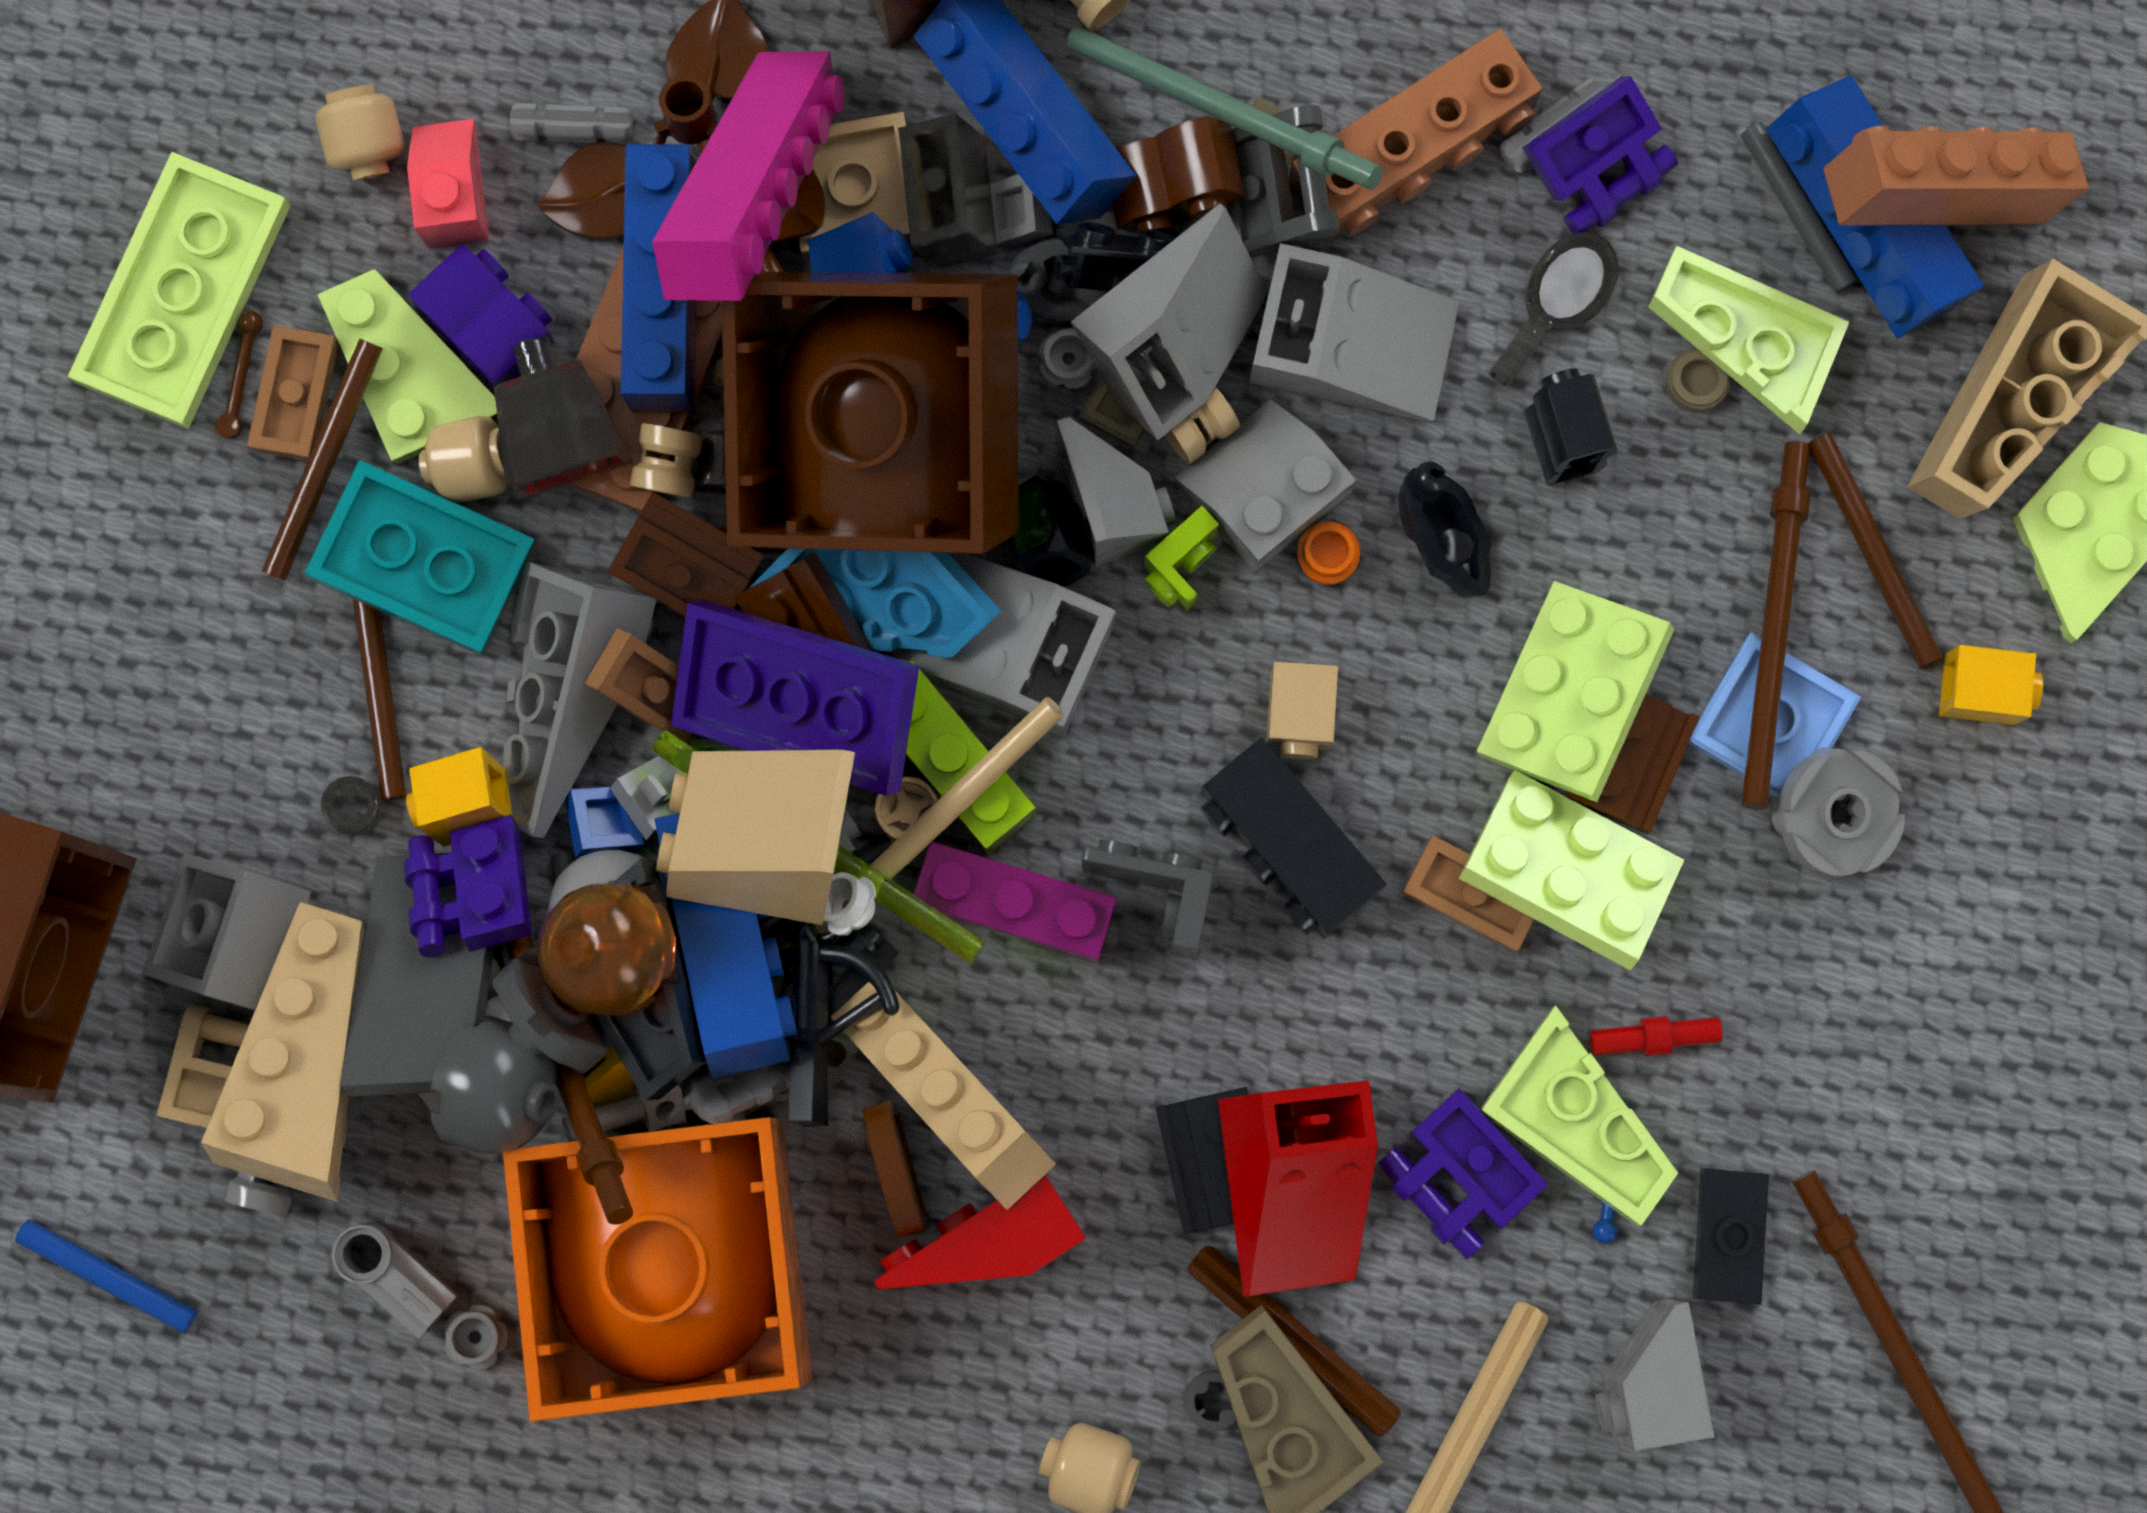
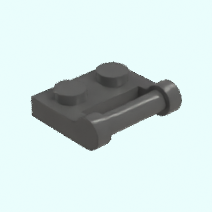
[1227,105,1340,259]

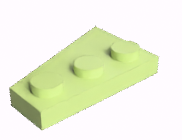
[1648,246,1849,435]
[317,269,510,465]
[1479,1005,1678,1226]

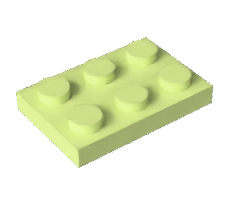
[1477,581,1674,802]
[1458,769,1684,971]

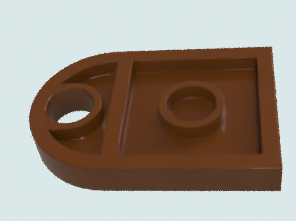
[863,1100,931,1237]

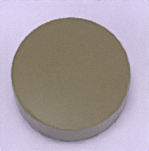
[1665,348,1731,413]

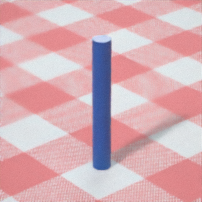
[15,1219,198,1334]

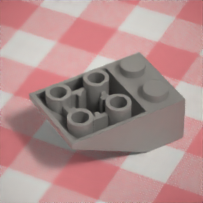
[1071,204,1269,441]
[1249,243,1460,423]
[892,553,1116,738]

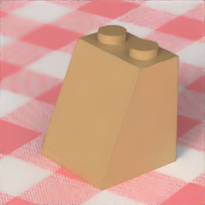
[656,750,855,925]

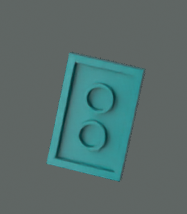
[304,460,535,656]

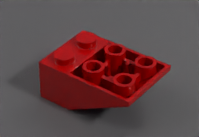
[1218,1080,1378,1297]
[874,1174,1086,1289]

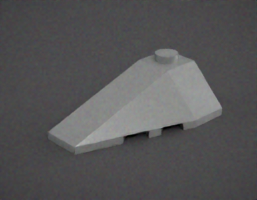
[503,561,657,838]

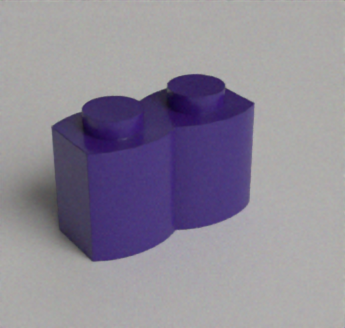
[407,244,555,393]

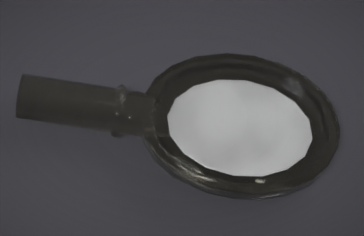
[1489,232,1619,387]

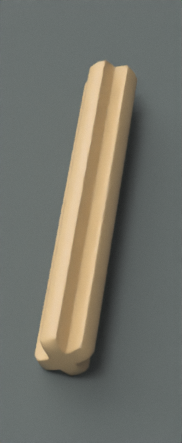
[1405,1301,1548,1513]

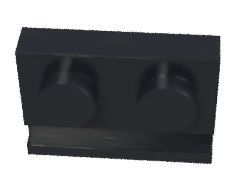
[1155,1087,1249,1234]

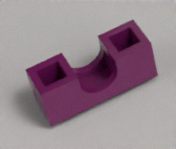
[911,842,1117,965]

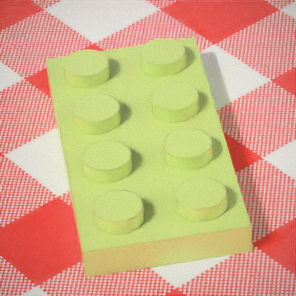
[67,152,291,429]

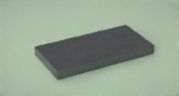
[340,852,495,1097]

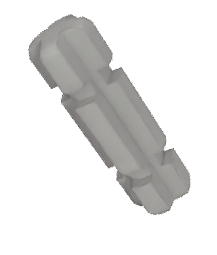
[1500,78,1605,173]
[510,103,633,145]

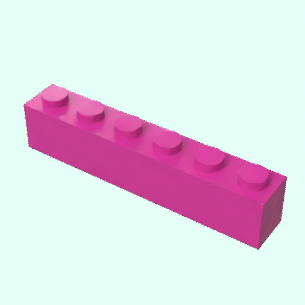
[652,51,845,301]

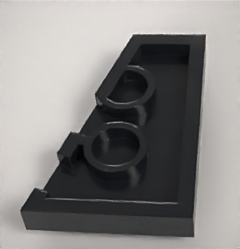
[550,859,706,1101]

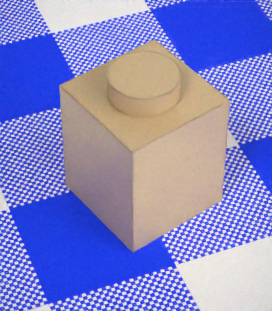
[1266,662,1338,760]

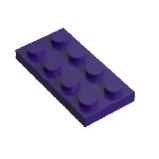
[671,600,919,796]

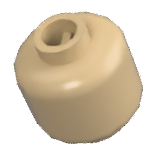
[315,84,405,181]
[419,416,518,503]
[1039,1423,1141,1513]

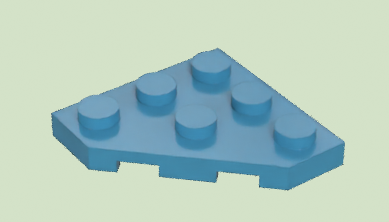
[751,548,1002,658]

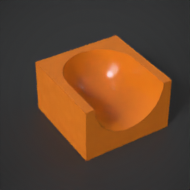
[503,1117,812,1422]

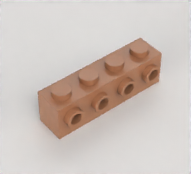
[1289,28,1543,239]
[1823,126,2089,225]

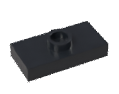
[1693,1168,1769,1305]

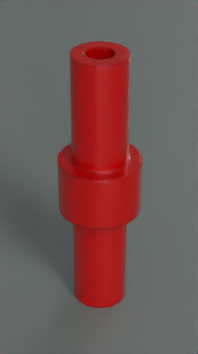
[1589,1016,1723,1057]

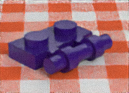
[1522,76,1678,237]
[403,815,533,958]
[1377,1088,1549,1260]

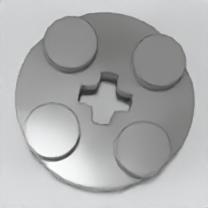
[1772,747,1905,876]

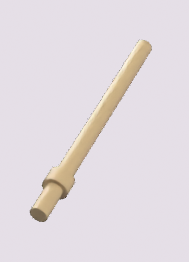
[781,697,1064,973]

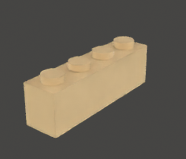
[831,982,1056,1210]

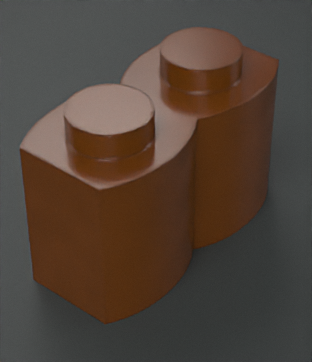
[1113,116,1245,234]

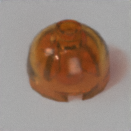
[537,883,676,1016]

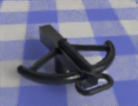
[779,919,900,1127]

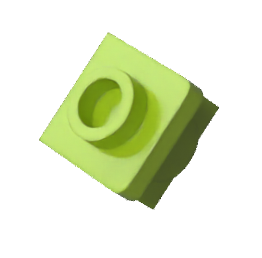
[1144,506,1219,613]

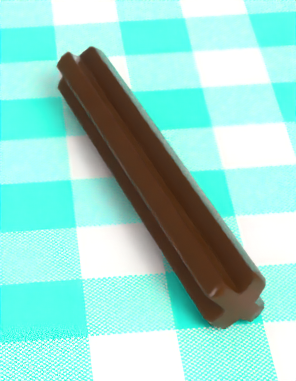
[1187,1246,1401,1437]

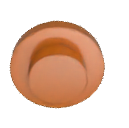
[1297,521,1360,585]

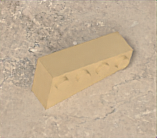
[1907,259,2147,519]
[201,902,365,1202]

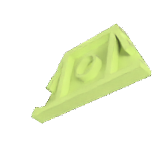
[2012,422,2147,643]

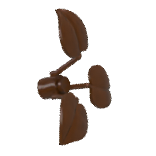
[538,0,826,244]

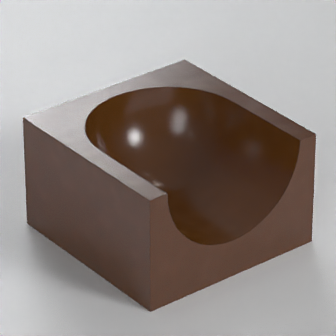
[722,272,1019,554]
[0,813,137,1103]

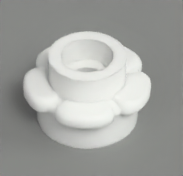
[824,872,876,936]

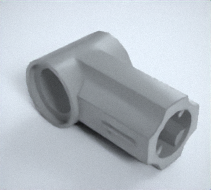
[331,1221,459,1339]

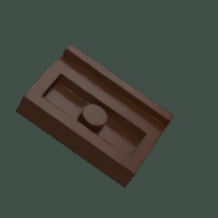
[607,491,764,617]
[735,552,875,652]
[1564,694,1699,835]

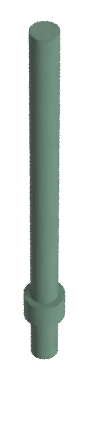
[1067,26,1383,190]

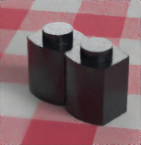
[1524,368,1617,486]

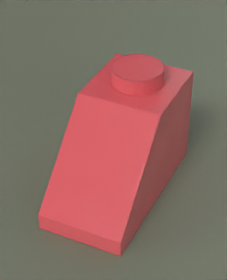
[407,119,490,248]

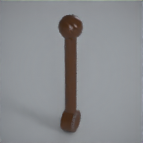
[215,311,263,439]

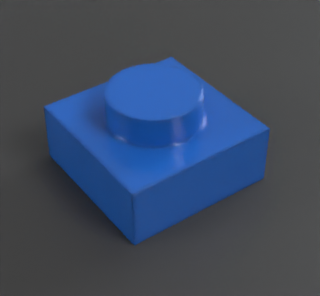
[565,787,644,858]

